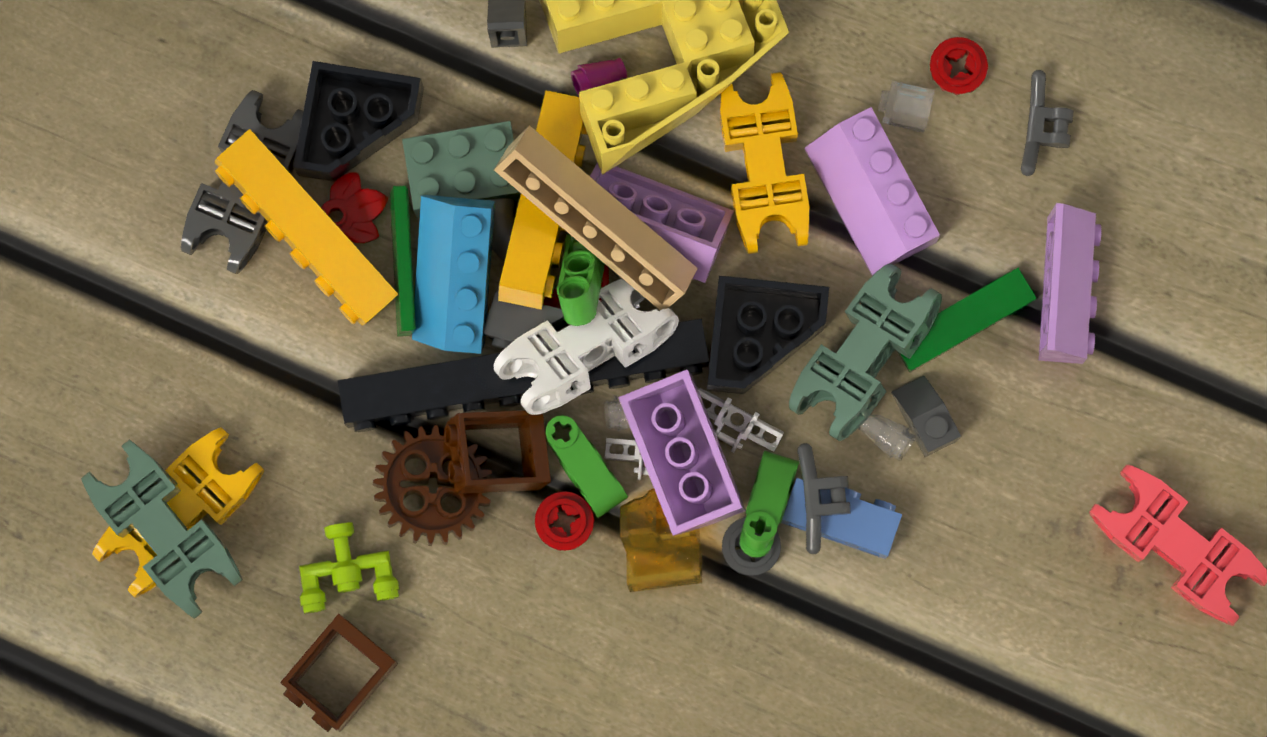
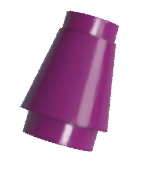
[571,58,627,96]

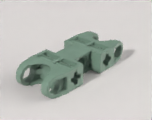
[789,263,942,441]
[81,439,243,619]

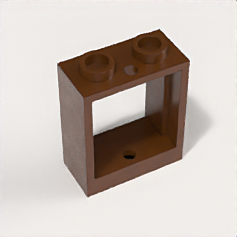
[444,410,551,494]
[280,613,398,732]

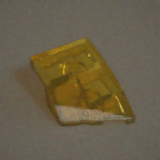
[620,488,703,592]

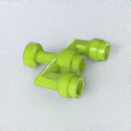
[299,522,400,614]

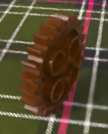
[373,425,492,546]

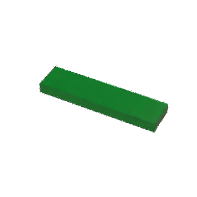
[389,186,416,337]
[897,268,1037,373]

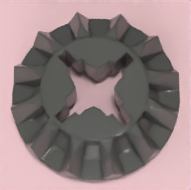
[722,517,781,576]

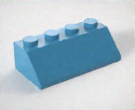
[412,195,495,354]

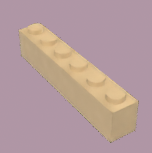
[494,125,698,310]

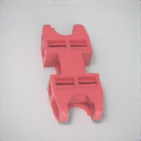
[1089,465,1267,626]

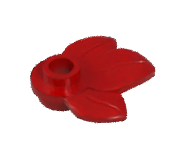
[321,172,388,244]

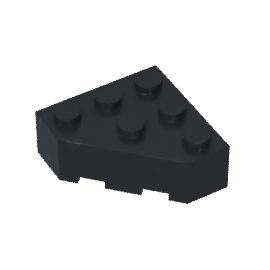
[293,61,424,182]
[707,275,829,394]

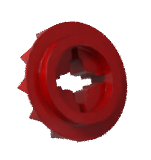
[929,37,988,96]
[535,492,594,551]

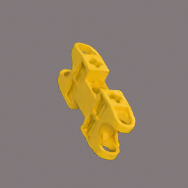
[720,72,810,254]
[92,427,264,598]

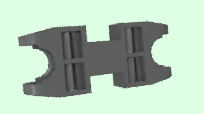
[181,90,303,274]

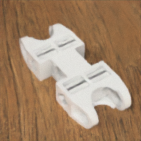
[494,279,679,415]

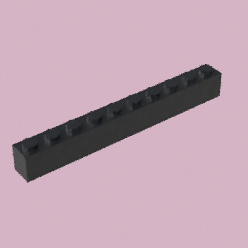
[337,318,709,432]

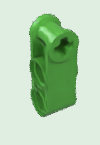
[557,233,606,326]
[546,415,628,518]
[739,450,799,558]

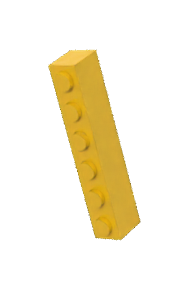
[498,90,588,310]
[214,129,398,326]

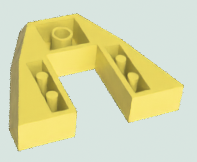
[539,0,789,175]

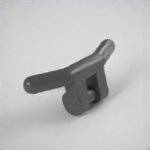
[1021,70,1074,176]
[798,443,851,554]

